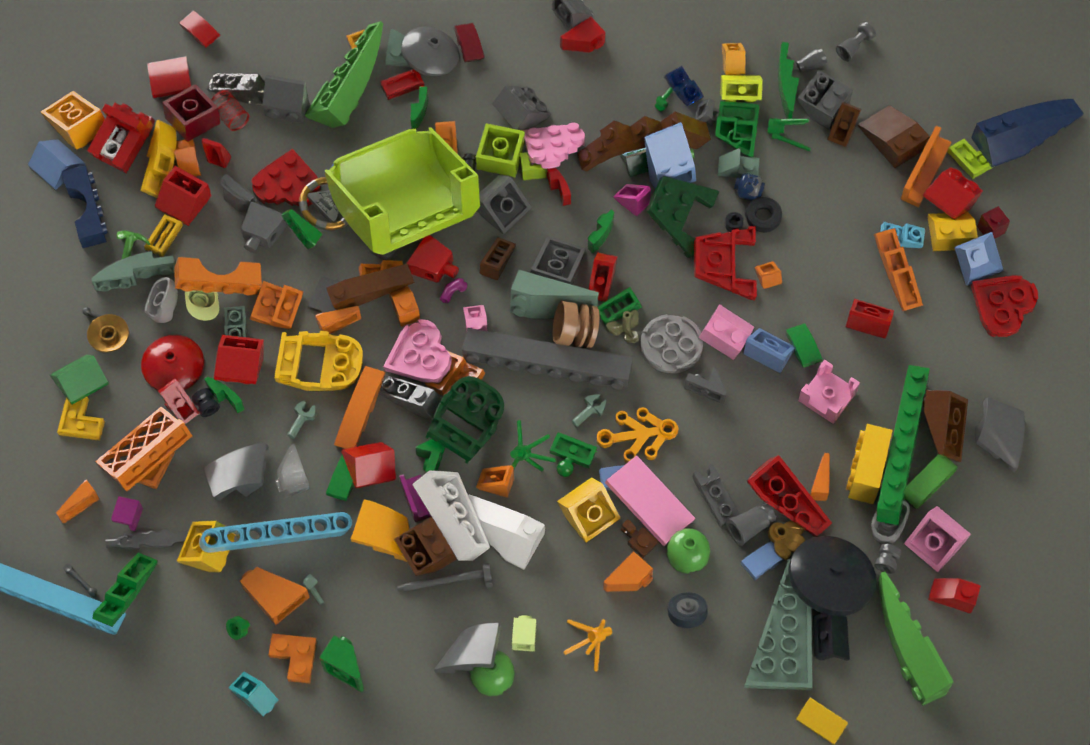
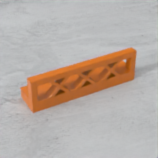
[900,126,952,207]

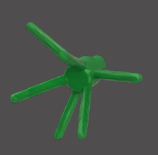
[510,420,556,471]

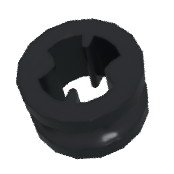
[725,212,744,232]

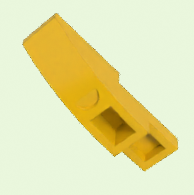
[140,120,177,198]

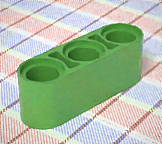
[904,454,958,509]

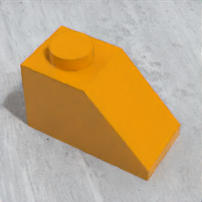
[722,43,746,75]

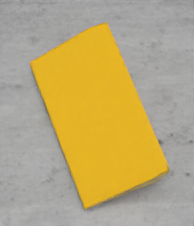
[796,698,848,745]

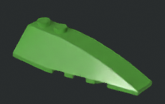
[305,21,383,128]
[878,571,954,706]

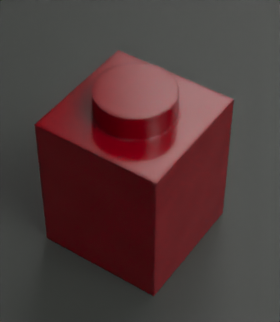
[977,206,1010,239]

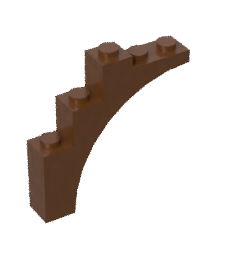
[577,111,711,171]

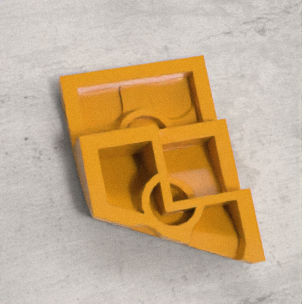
[351,499,409,562]

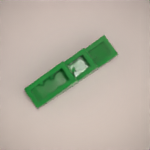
[778,42,799,119]
[92,553,158,627]

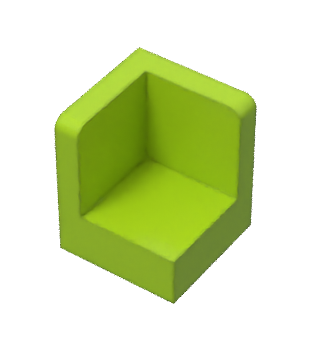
[520,152,547,181]

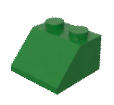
[319,635,364,693]

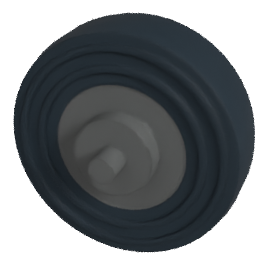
[668,592,708,628]

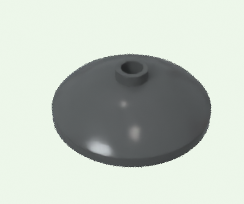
[401,27,459,76]

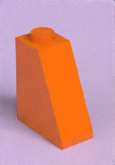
[240,567,310,626]

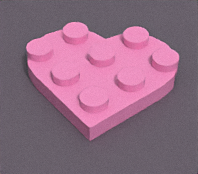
[523,123,585,168]
[383,320,452,383]

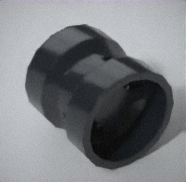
[191,388,220,417]

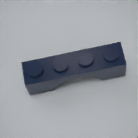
[62,165,108,248]

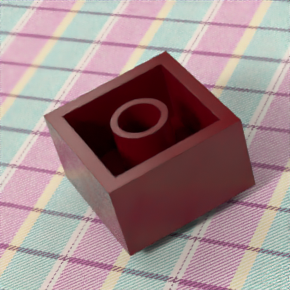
[162,84,221,142]

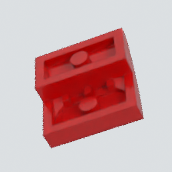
[147,57,191,98]

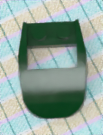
[426,376,504,464]

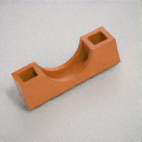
[174,257,262,296]

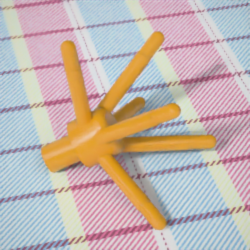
[564,619,612,671]

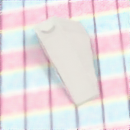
[468,494,545,570]

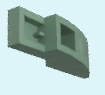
[92,251,176,292]

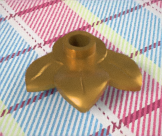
[768,521,805,560]

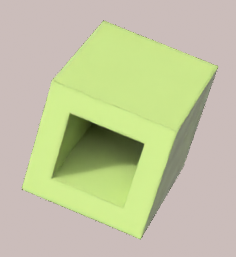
[512,615,536,651]

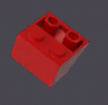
[155,166,212,226]
[214,335,264,384]

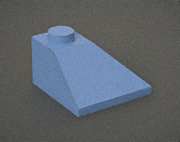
[954,232,1004,286]

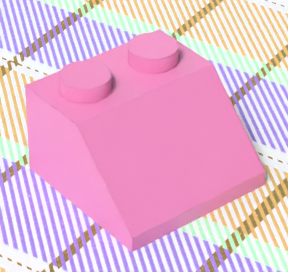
[698,304,754,360]
[904,506,971,572]

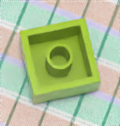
[476,123,525,177]

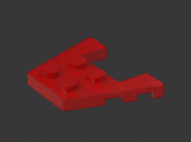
[694,226,757,301]

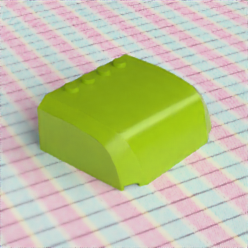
[325,127,480,255]

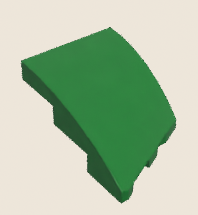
[715,101,760,157]

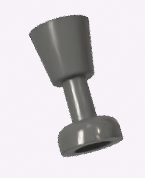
[836,22,876,61]

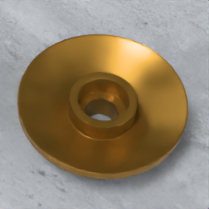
[87,314,129,353]

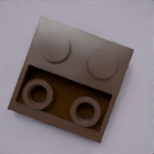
[394,517,456,576]

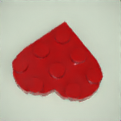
[252,148,321,206]
[971,275,1038,337]

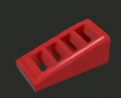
[202,138,231,168]

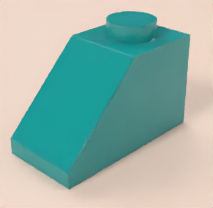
[229,672,279,716]

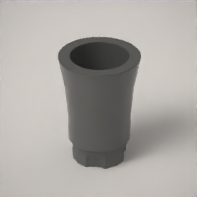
[726,503,776,546]

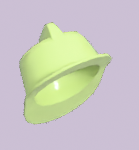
[185,290,219,321]

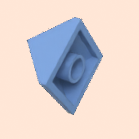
[28,139,85,190]
[744,328,794,373]

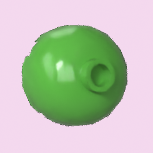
[667,528,710,573]
[470,650,515,696]

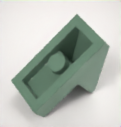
[718,149,759,178]

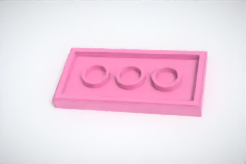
[605,456,696,546]

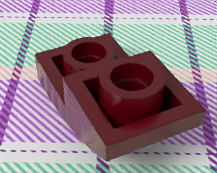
[454,23,484,63]

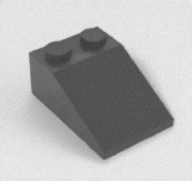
[530,236,586,285]

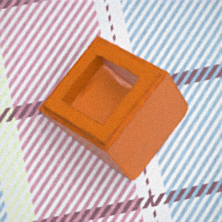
[754,261,782,289]

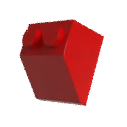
[922,167,983,220]

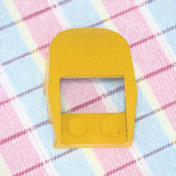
[274,331,363,391]

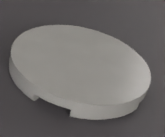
[640,314,703,373]

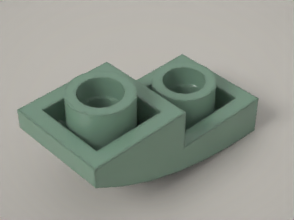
[224,306,247,338]

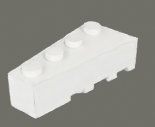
[413,471,490,561]

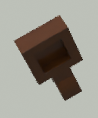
[621,519,659,558]

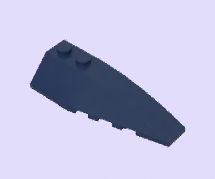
[971,99,1083,168]

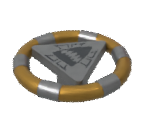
[299,177,348,230]

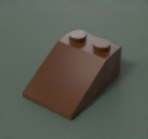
[858,105,930,168]
[923,390,968,462]

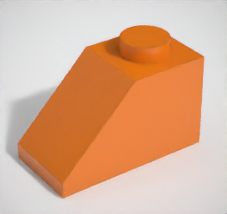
[389,286,420,327]
[603,551,653,592]

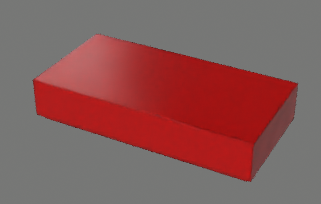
[380,69,424,100]

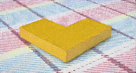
[57,397,105,441]

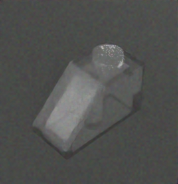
[275,444,310,498]

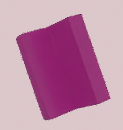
[399,474,432,522]

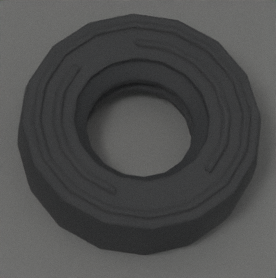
[745,197,782,233]

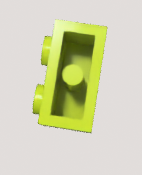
[720,75,763,102]

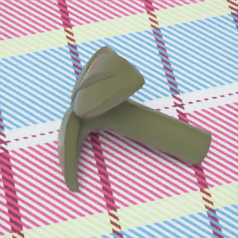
[606,310,639,343]

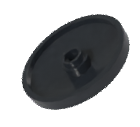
[788,536,877,616]

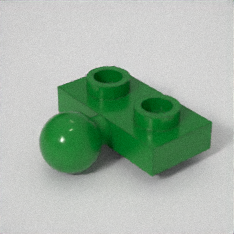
[549,432,597,477]

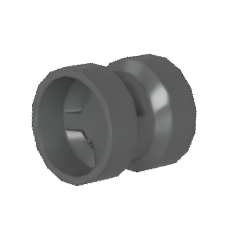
[874,544,902,574]

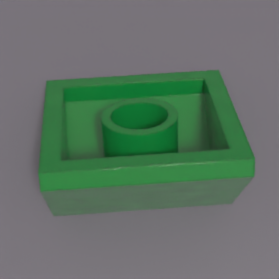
[50,354,109,405]

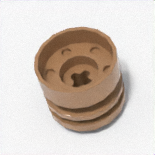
[552,301,599,349]

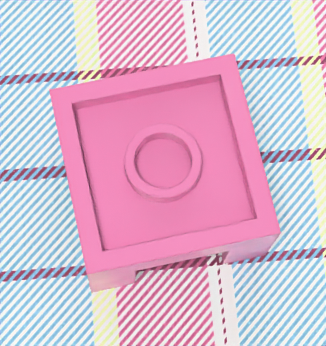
[798,360,860,424]

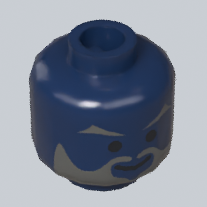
[734,173,765,201]

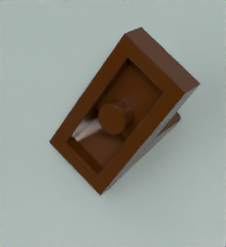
[828,102,862,147]

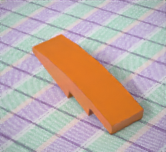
[874,228,923,311]
[334,366,386,449]

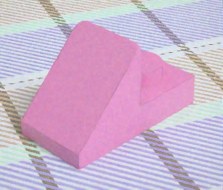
[463,305,487,331]

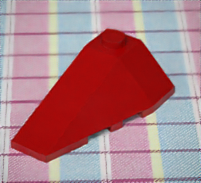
[747,455,832,537]

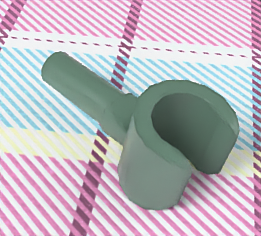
[303,574,324,605]

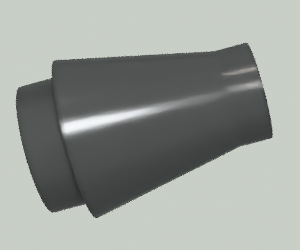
[796,48,827,72]

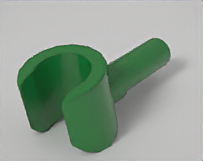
[655,88,673,112]

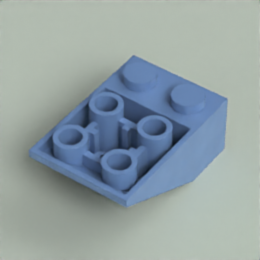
[644,122,696,189]

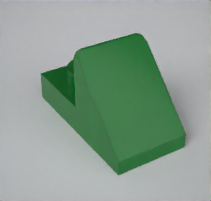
[415,439,446,473]

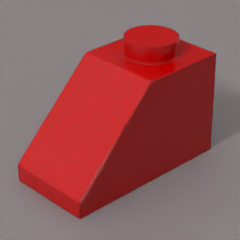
[560,17,605,53]
[589,253,618,302]
[928,578,981,614]

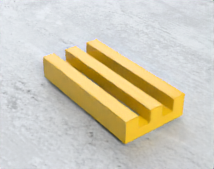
[144,214,183,257]

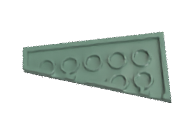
[744,559,812,690]

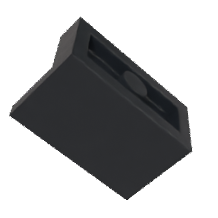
[813,613,850,661]

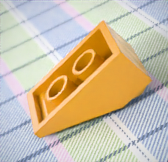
[41,91,105,150]

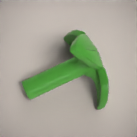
[117,231,150,259]

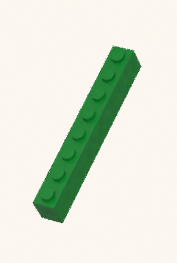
[876,365,930,525]

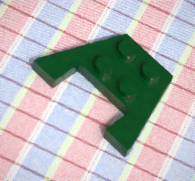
[646,176,719,258]

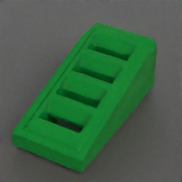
[281,209,322,249]
[598,287,642,326]

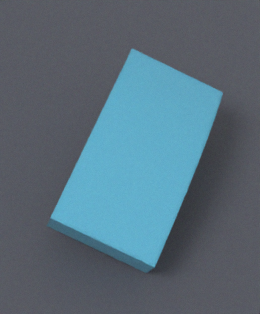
[880,222,925,248]

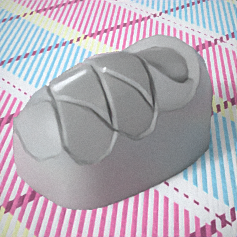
[144,277,178,323]
[872,501,910,544]

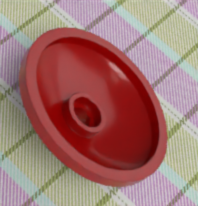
[141,335,205,391]

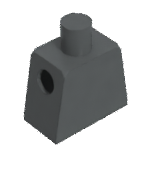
[241,201,288,253]

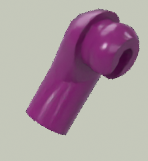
[440,278,468,304]

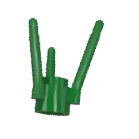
[768,118,811,151]

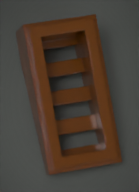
[480,237,516,280]

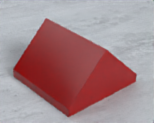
[846,299,894,339]
[341,442,396,489]

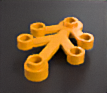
[596,407,679,463]

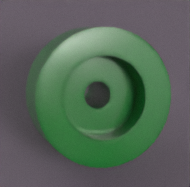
[226,616,250,640]

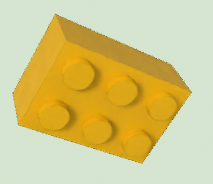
[846,424,893,504]

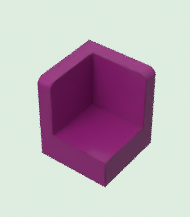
[111,496,143,531]

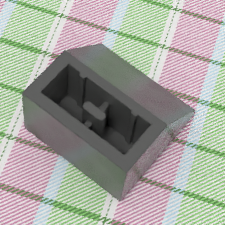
[798,70,853,130]
[492,86,552,131]

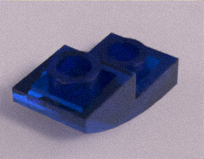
[664,66,704,106]

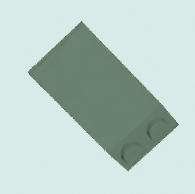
[510,270,599,319]

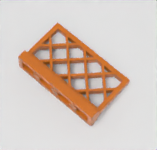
[95,407,193,492]

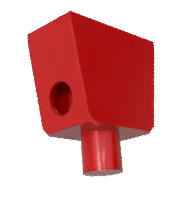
[406,235,459,283]

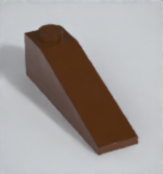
[326,264,415,310]

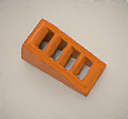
[315,306,361,334]
[810,453,830,501]
[56,480,99,524]

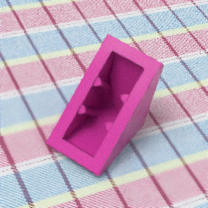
[613,184,651,217]

